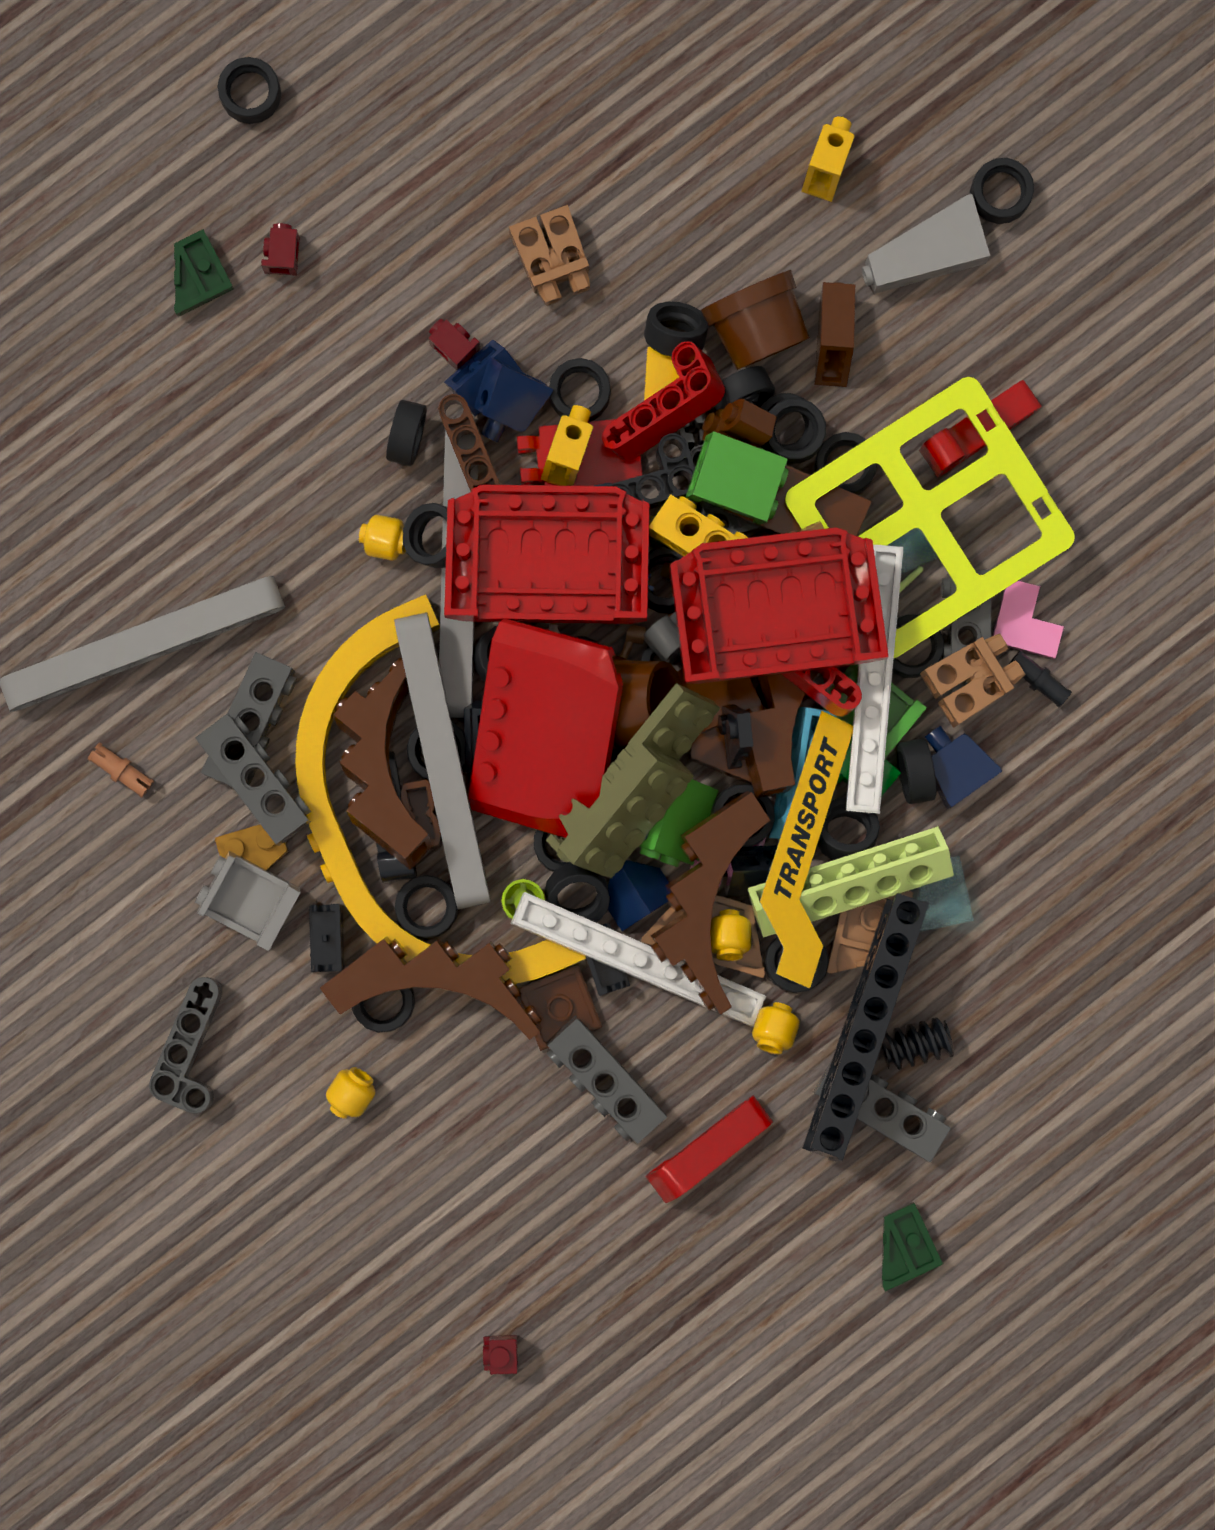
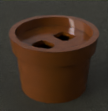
[700,270,810,370]
[612,656,682,754]

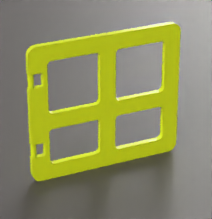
[785,377,1075,658]

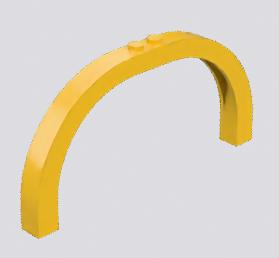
[295,594,586,984]

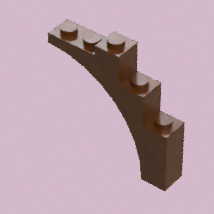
[333,658,433,870]
[746,671,819,798]
[650,791,770,1014]
[320,937,542,1040]

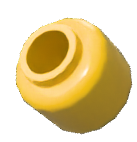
[359,515,406,561]
[710,909,752,961]
[752,1002,800,1054]
[326,1067,375,1119]

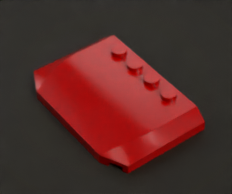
[444,485,649,624]
[670,527,889,684]
[468,619,623,838]

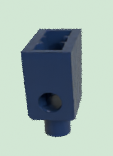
[475,357,554,442]
[925,726,1002,809]

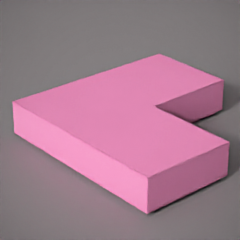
[992,581,1064,659]

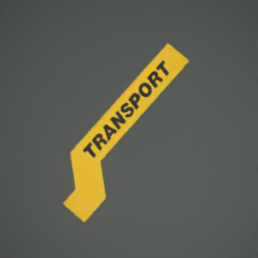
[760,710,853,988]

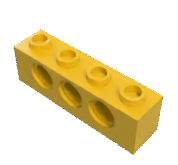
[649,494,748,557]

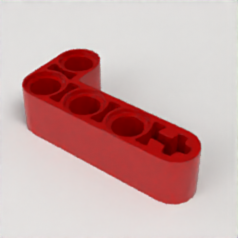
[602,341,725,460]
[919,379,1042,477]
[782,667,862,717]
[645,1095,773,1203]

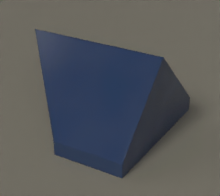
[608,860,670,931]

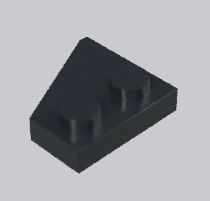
[718,704,753,770]

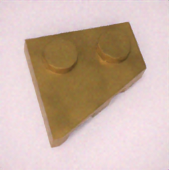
[215,824,289,870]

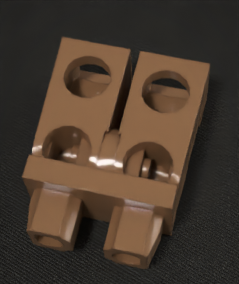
[509,205,590,306]
[920,634,1025,728]

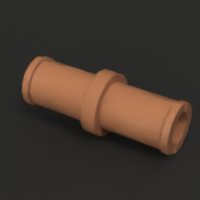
[87,742,154,798]

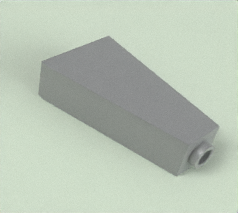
[862,194,990,294]

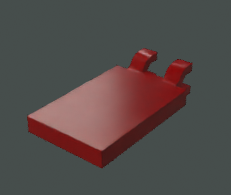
[517,419,642,486]

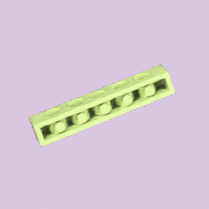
[748,827,954,938]

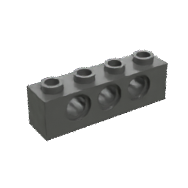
[941,570,991,696]
[201,652,297,787]
[195,714,311,846]
[546,1015,667,1144]
[813,1060,951,1163]

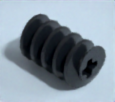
[881,1017,954,1070]

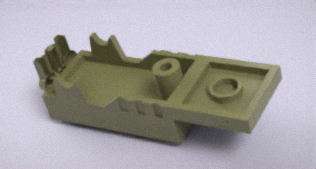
[546,683,721,878]

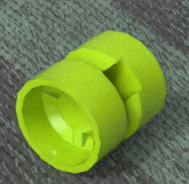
[501,879,545,919]

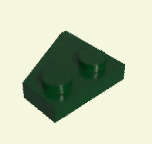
[174,229,234,317]
[882,1202,943,1292]

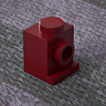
[261,223,300,276]
[428,318,481,370]
[483,1335,518,1375]

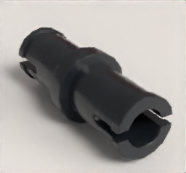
[1008,650,1072,708]

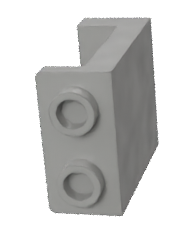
[195,851,300,951]

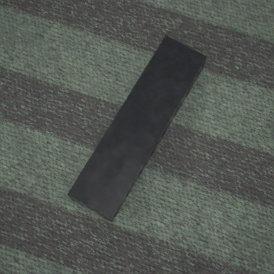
[802,893,929,1161]

